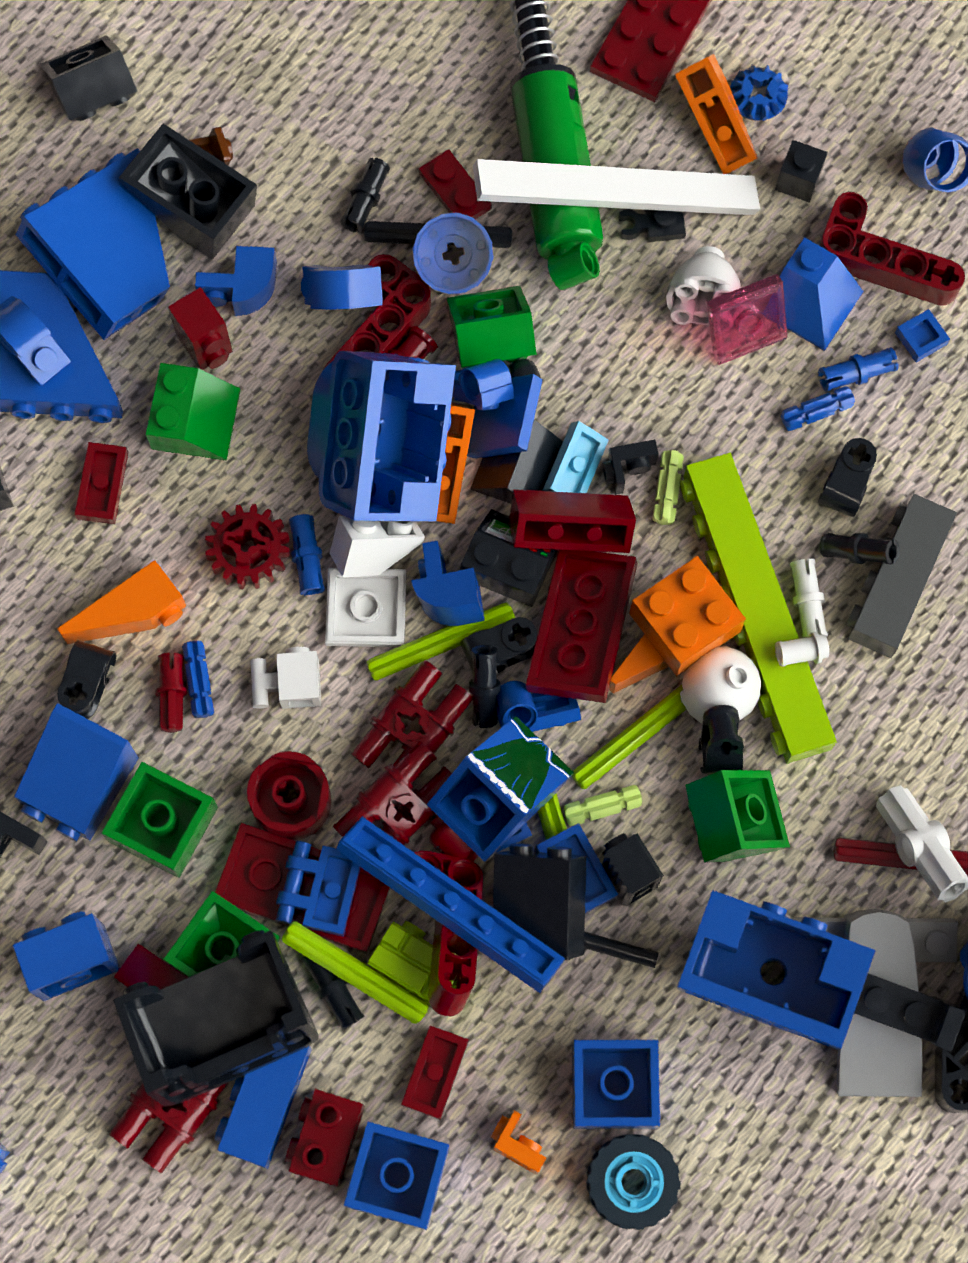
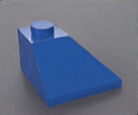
[760,237,864,351]

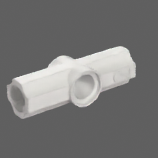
[876,785,968,903]

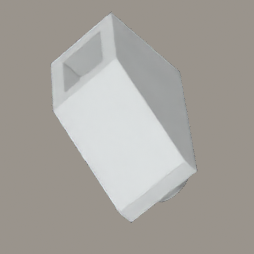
[330,516,425,577]

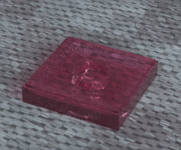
[707,274,788,365]

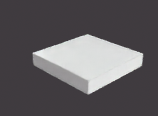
[325,568,407,647]

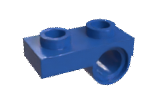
[452,359,514,410]
[496,681,582,732]

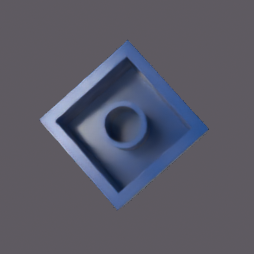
[13,911,120,1001]
[572,1040,660,1129]
[344,1121,450,1230]

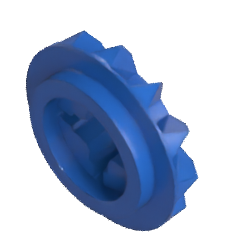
[730,64,788,121]

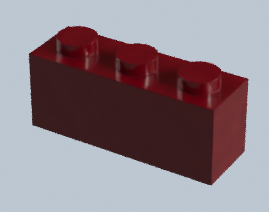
[508,489,636,553]

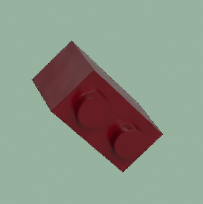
[168,287,233,370]

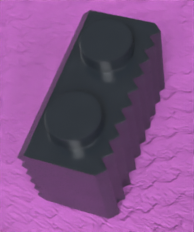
[602,833,664,906]

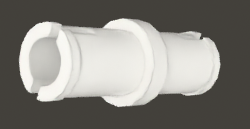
[790,559,828,638]

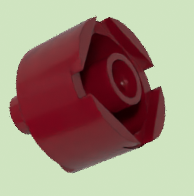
[247,751,332,841]

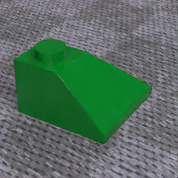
[164,891,280,978]

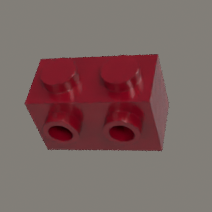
[285,1089,365,1188]

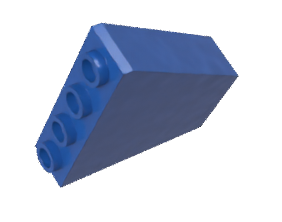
[15,148,170,340]
[0,270,123,423]

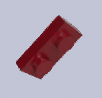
[418,149,492,220]
[74,442,129,524]
[401,1025,469,1120]

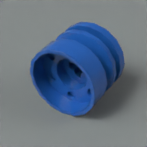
[413,213,493,294]

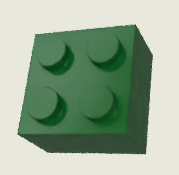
[102,762,218,878]

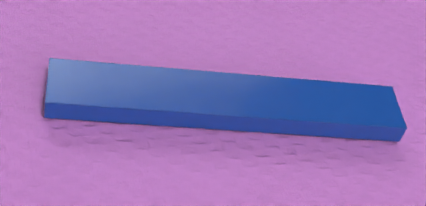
[336,816,565,993]

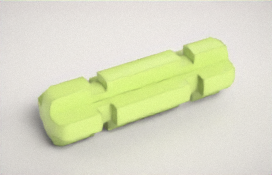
[652,450,684,525]
[564,785,642,826]

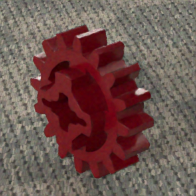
[205,504,291,590]

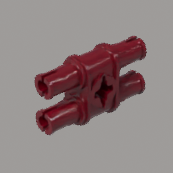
[351,660,473,768]
[332,740,452,845]
[109,1082,228,1173]

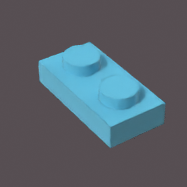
[543,421,609,493]

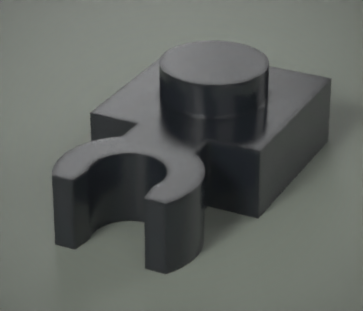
[618,209,686,242]

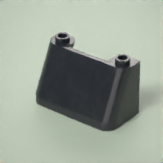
[113,930,319,1106]

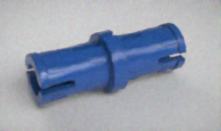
[818,347,899,392]
[289,514,325,596]

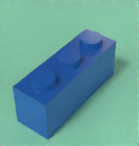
[214,1046,312,1169]

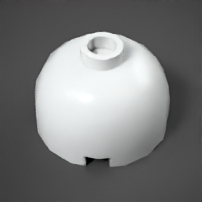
[679,646,761,724]

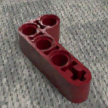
[819,192,965,306]
[323,254,431,370]
[402,851,483,1016]

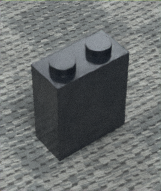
[493,844,587,960]

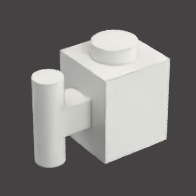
[250,647,321,709]

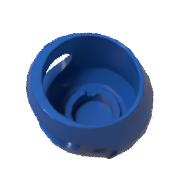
[902,127,968,192]

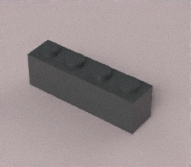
[846,494,957,658]

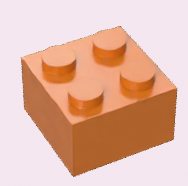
[629,556,746,677]

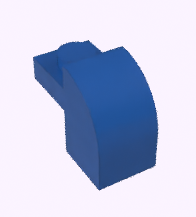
[195,246,277,316]
[301,264,383,310]
[0,296,71,386]
[411,540,485,626]

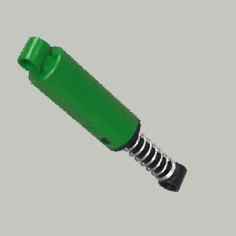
[510,0,603,291]

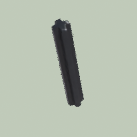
[364,221,512,248]

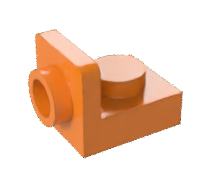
[491,1110,546,1175]

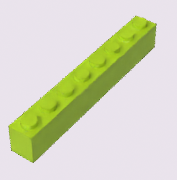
[680,452,837,764]

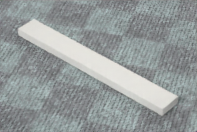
[473,159,760,215]

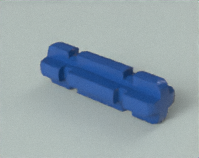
[781,386,855,431]
[182,641,214,718]

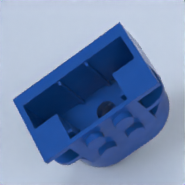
[307,351,456,522]
[677,890,876,1049]

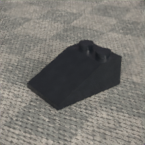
[119,123,257,260]

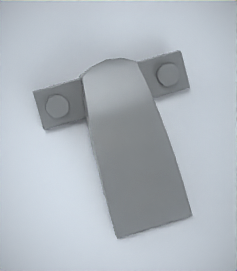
[792,909,958,1097]

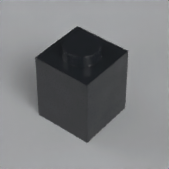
[775,140,828,203]

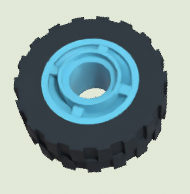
[586,1134,681,1230]

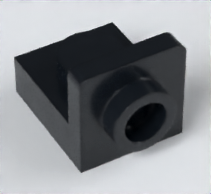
[602,439,659,495]

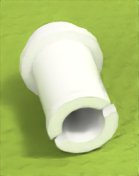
[775,632,829,667]

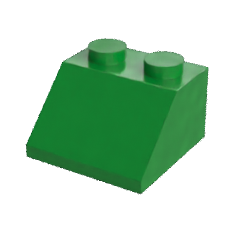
[446,285,537,368]
[146,363,241,461]
[685,770,790,863]

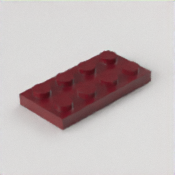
[590,0,712,102]
[526,550,638,703]
[215,823,391,954]

